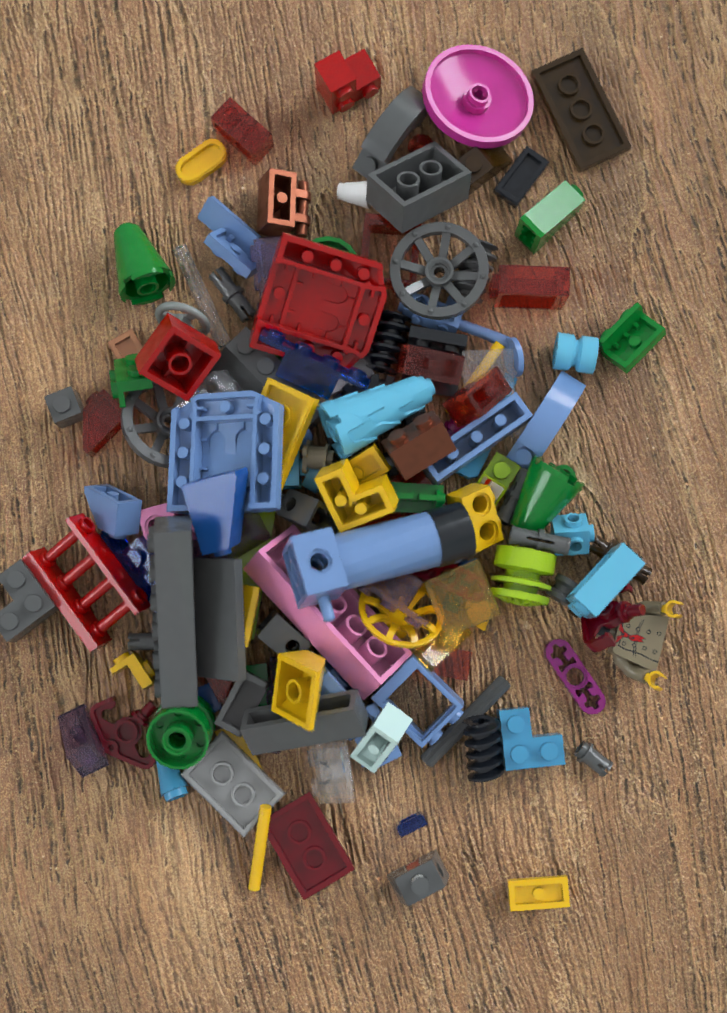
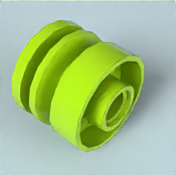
[488,544,557,607]

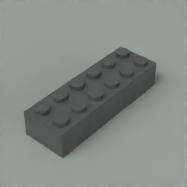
[147,516,198,708]

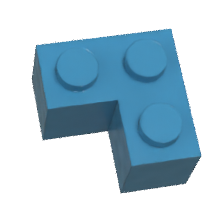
[496,706,566,771]

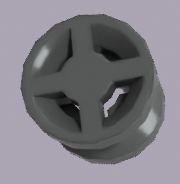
[546,573,578,607]

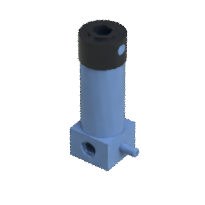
[282,502,476,622]

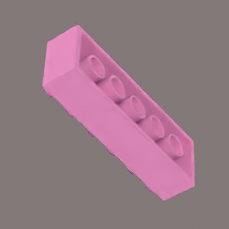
[243,524,413,700]

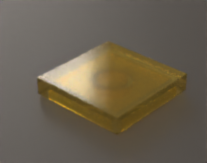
[424,559,501,637]

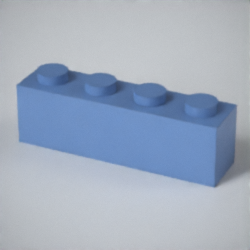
[422,392,533,485]

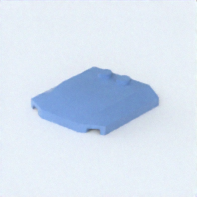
[167,390,284,515]

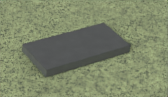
[193,557,246,682]

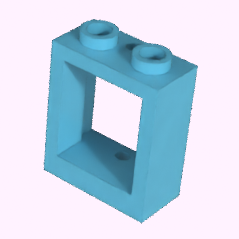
[565,543,646,618]

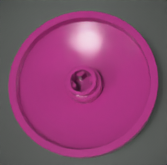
[422,44,534,148]

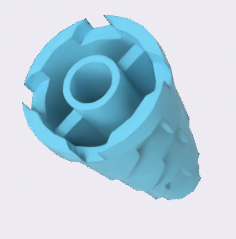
[317,376,436,459]

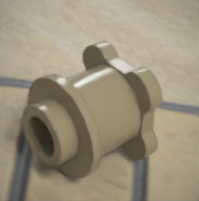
[302,440,336,474]

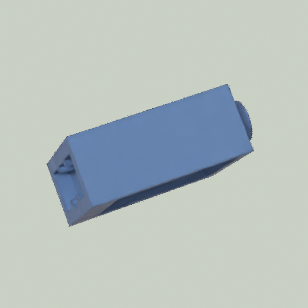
[371,652,464,748]

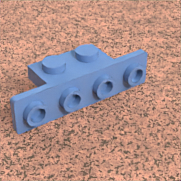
[198,196,276,279]

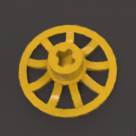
[358,575,445,648]

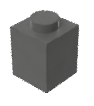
[44,386,88,429]

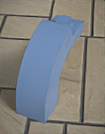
[506,370,586,469]

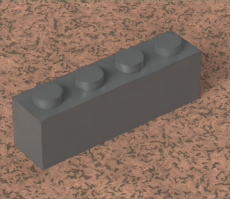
[240,689,368,756]

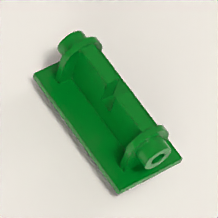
[391,482,446,513]

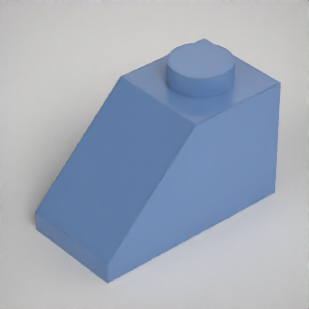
[84,484,142,539]

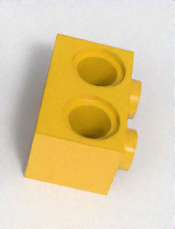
[446,482,504,553]

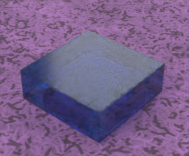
[396,811,428,838]

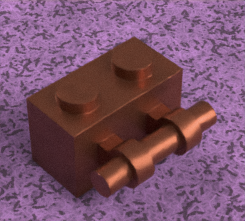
[257,168,311,238]
[380,410,457,481]

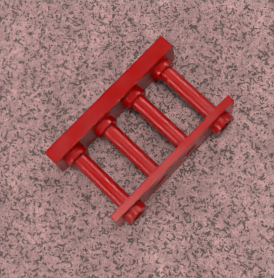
[22,513,151,653]

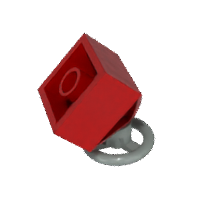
[134,301,222,402]

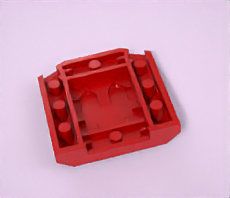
[248,232,387,375]

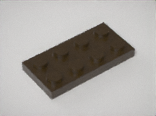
[531,48,632,173]

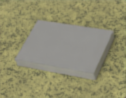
[180,731,286,837]

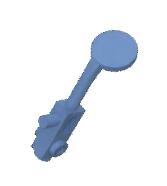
[397,293,524,378]

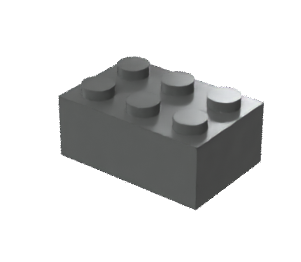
[366,141,472,233]

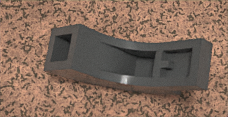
[352,86,428,178]

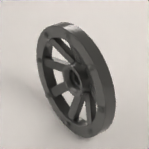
[390,222,489,320]
[120,381,208,468]

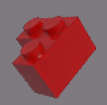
[314,49,381,115]

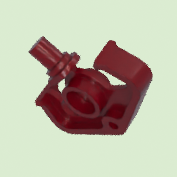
[581,582,646,652]
[89,696,158,769]

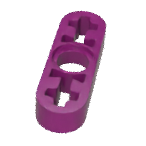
[544,639,606,715]

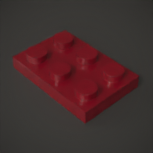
[267,791,355,900]

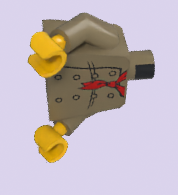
[596,600,684,691]

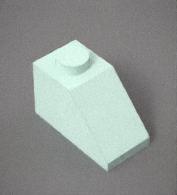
[350,702,413,773]

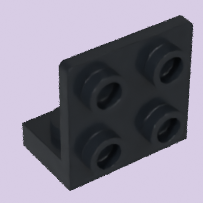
[401,325,468,398]

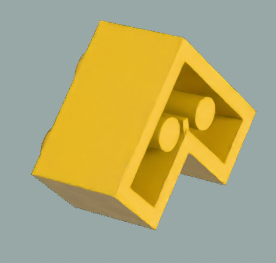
[314,458,399,533]

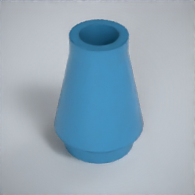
[155,761,189,802]

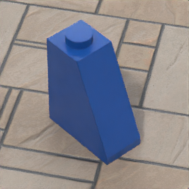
[181,467,248,557]

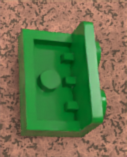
[599,303,666,374]
[109,354,153,408]

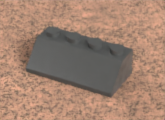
[208,326,321,431]

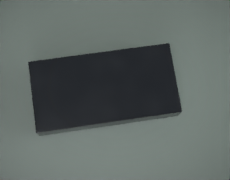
[493,146,549,209]

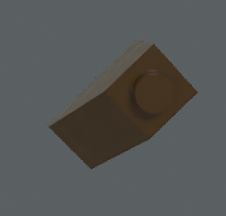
[458,146,513,195]

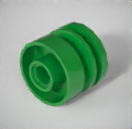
[146,696,216,769]

